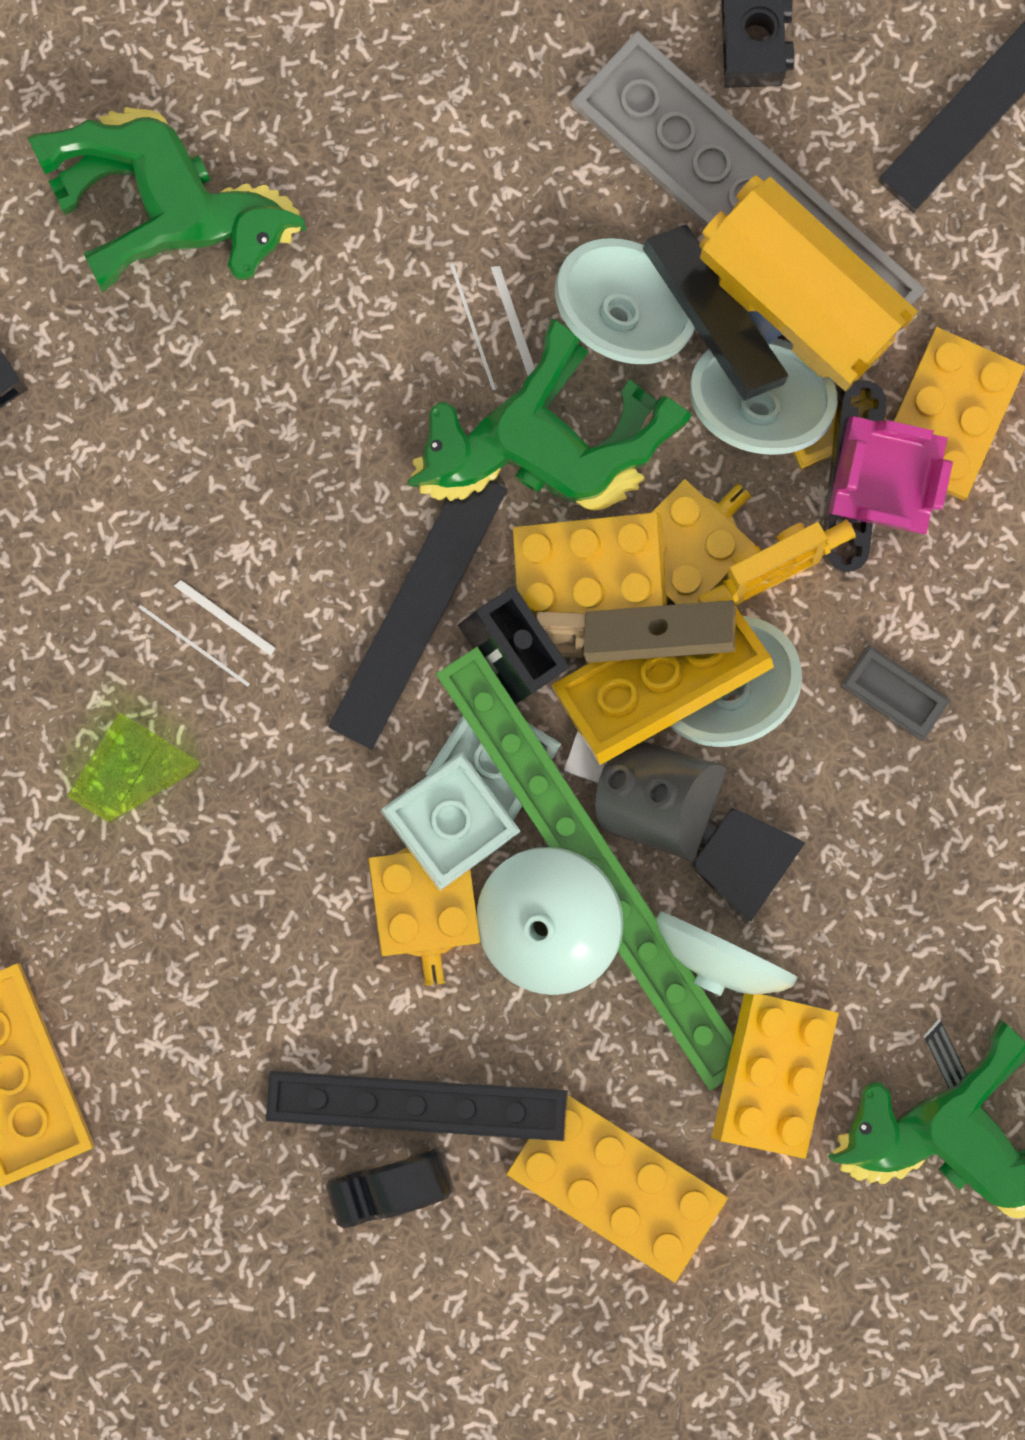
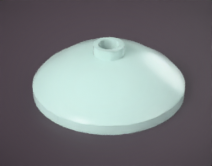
[555,238,695,364]
[690,338,837,455]
[670,616,802,747]
[477,847,623,995]
[656,911,798,996]

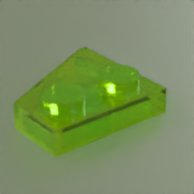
[67,712,202,823]

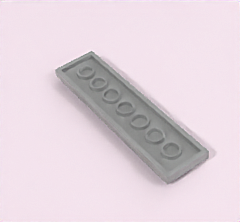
[571,31,926,305]

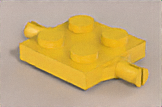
[651,479,756,605]
[697,519,856,606]
[368,848,480,986]

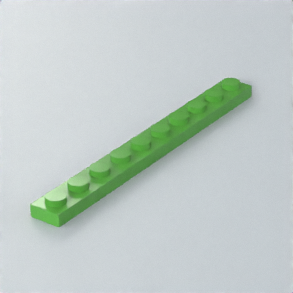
[436,647,734,1091]

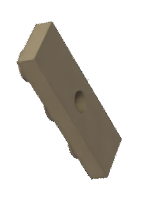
[583,600,736,663]

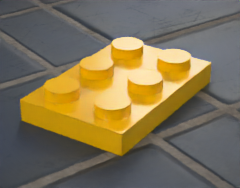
[893,327,1025,501]
[513,512,667,619]
[711,993,839,1159]

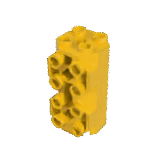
[699,175,918,392]

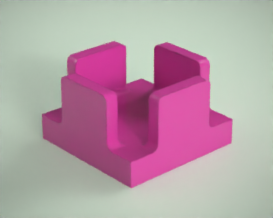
[828,416,953,534]

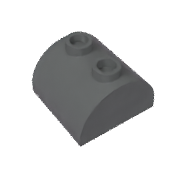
[595,741,727,862]

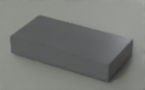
[840,645,951,742]

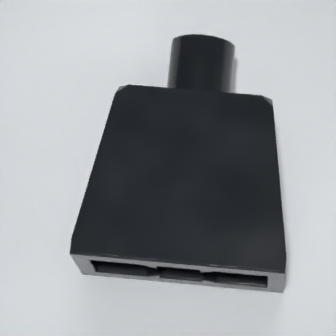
[690,808,805,922]

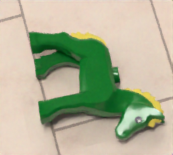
[27,107,307,293]
[408,319,692,511]
[828,1019,1025,1218]

